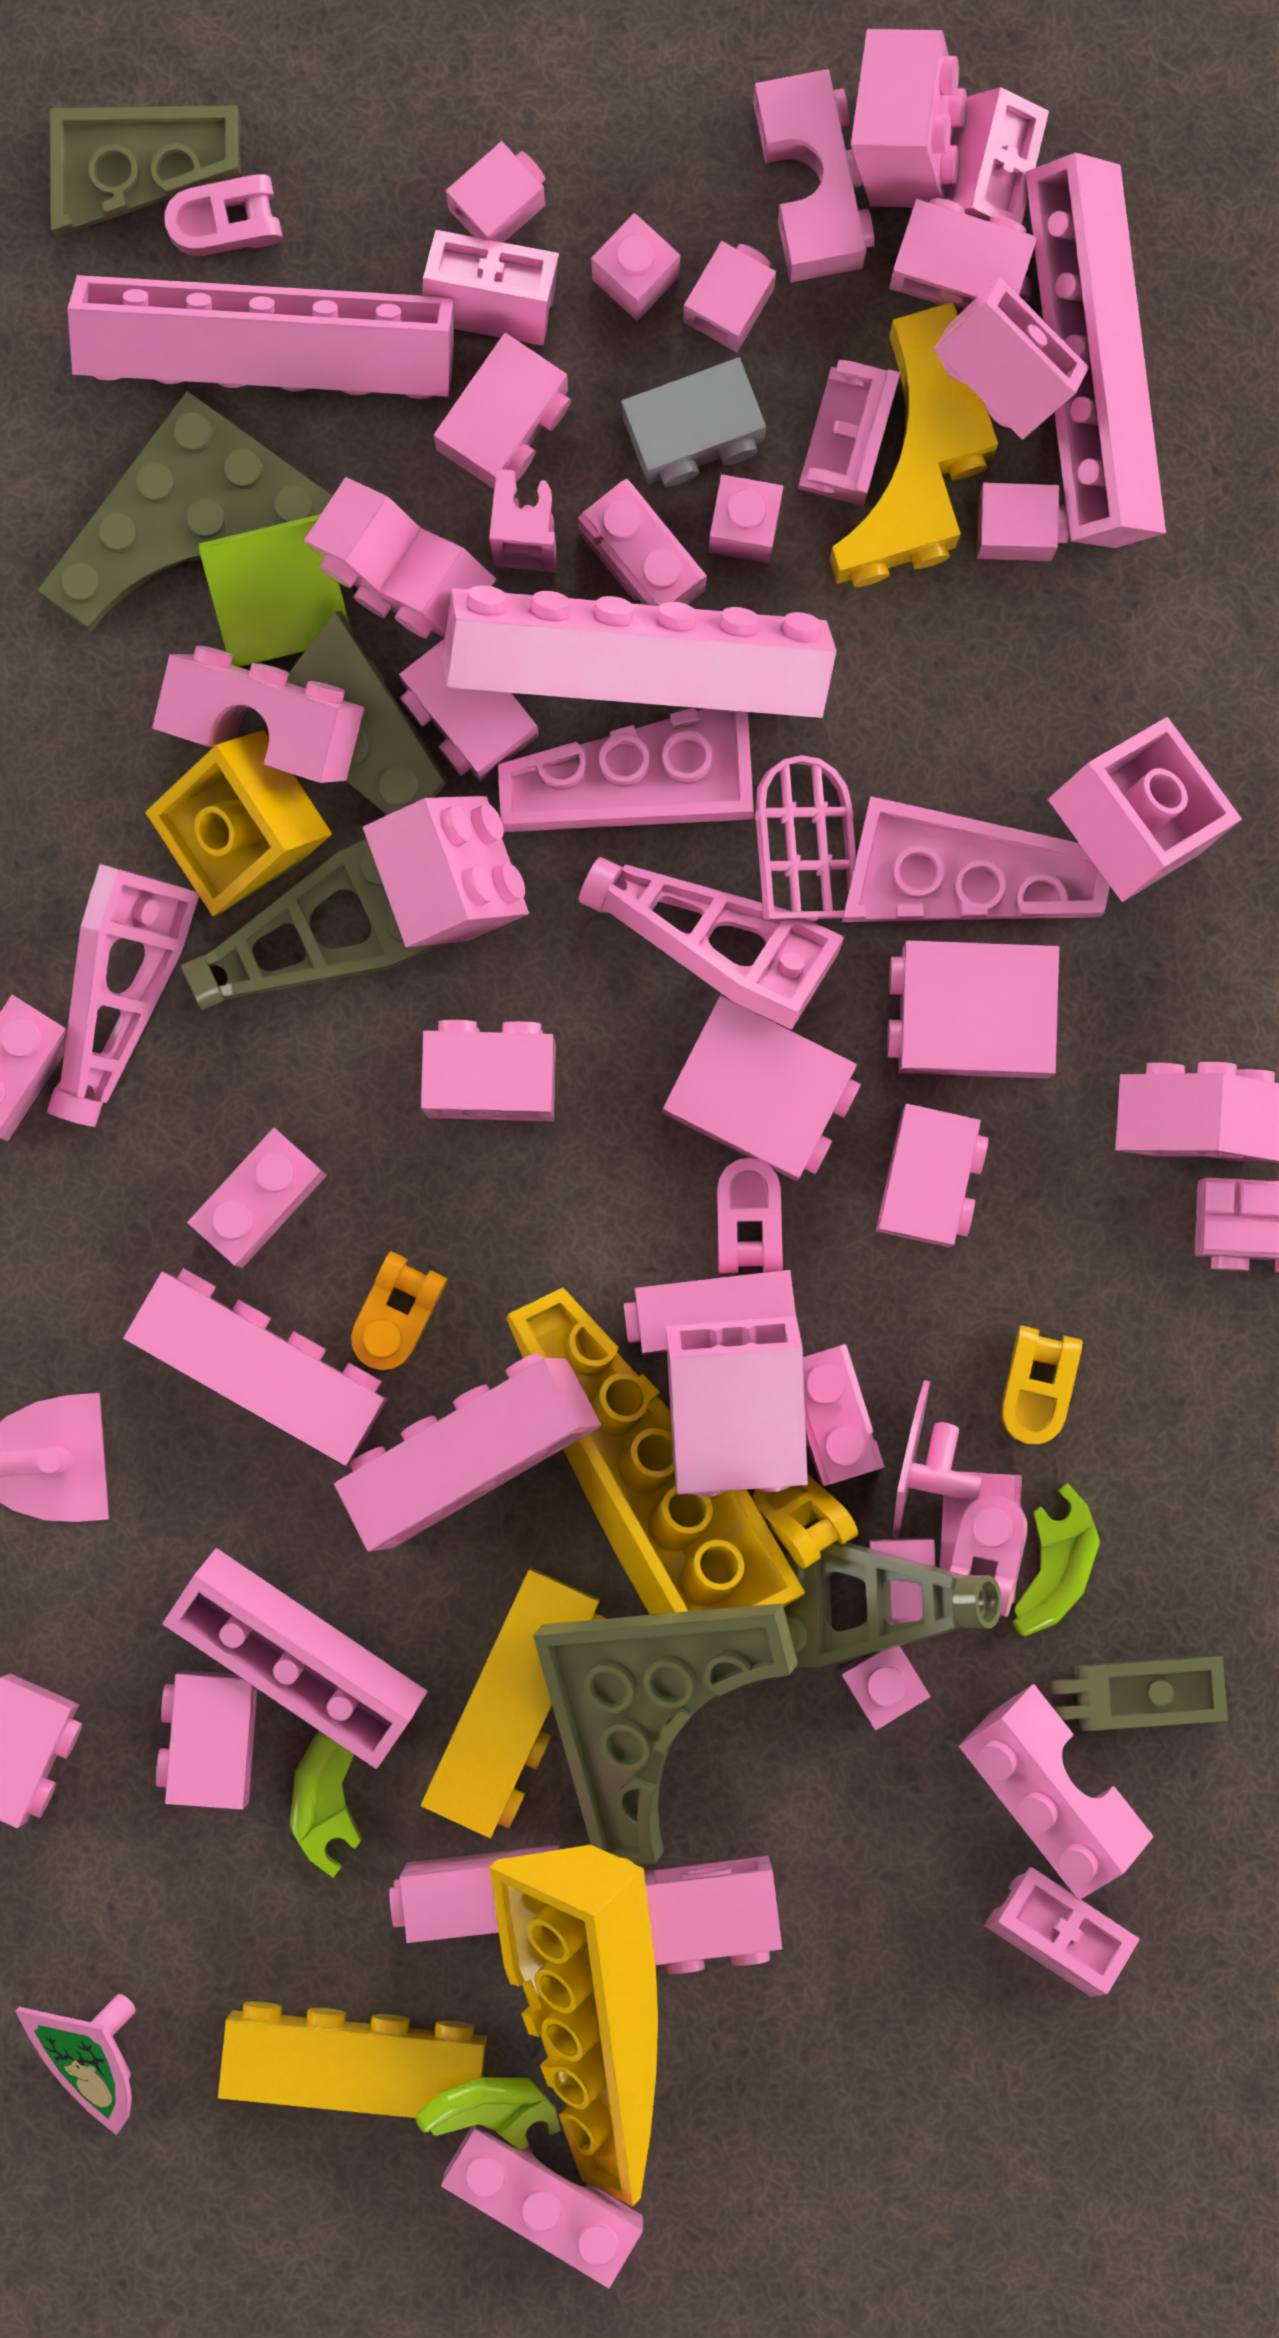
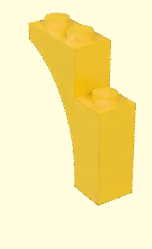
[829,302,998,587]

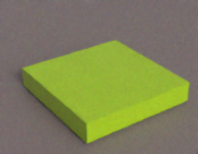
[199,514,350,667]

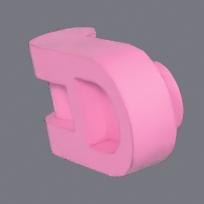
[165,175,283,256]
[717,1158,783,1273]
[949,1495,1027,1617]

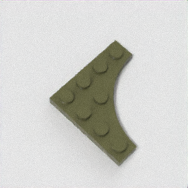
[38,391,356,631]
[533,1603,798,1865]

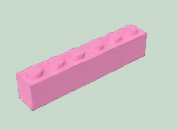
[1025,152,1166,548]
[68,275,454,399]
[442,585,836,718]

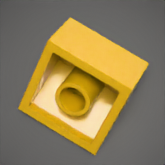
[145,729,332,916]

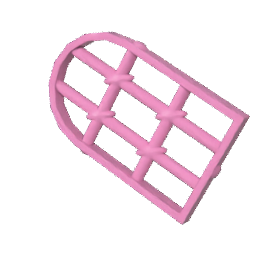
[754,755,856,922]

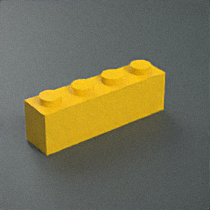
[420,1567,605,1839]
[218,2001,487,2118]

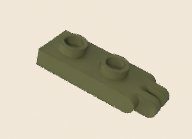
[1050,1655,1228,1731]

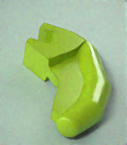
[1013,1483,1100,1637]
[289,1731,362,1878]
[416,2077,561,2150]

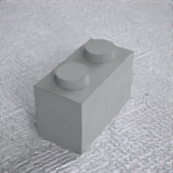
[621,357,766,487]

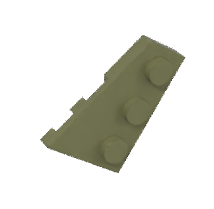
[50,105,240,238]
[287,611,449,815]

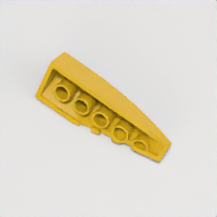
[506,1288,805,1615]
[489,1845,658,2207]

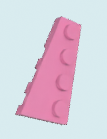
[498,707,754,832]
[842,796,1110,922]

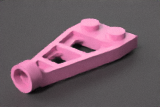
[579,857,844,1030]
[47,864,199,1127]

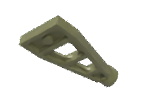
[181,839,444,1011]
[775,1538,1002,1667]

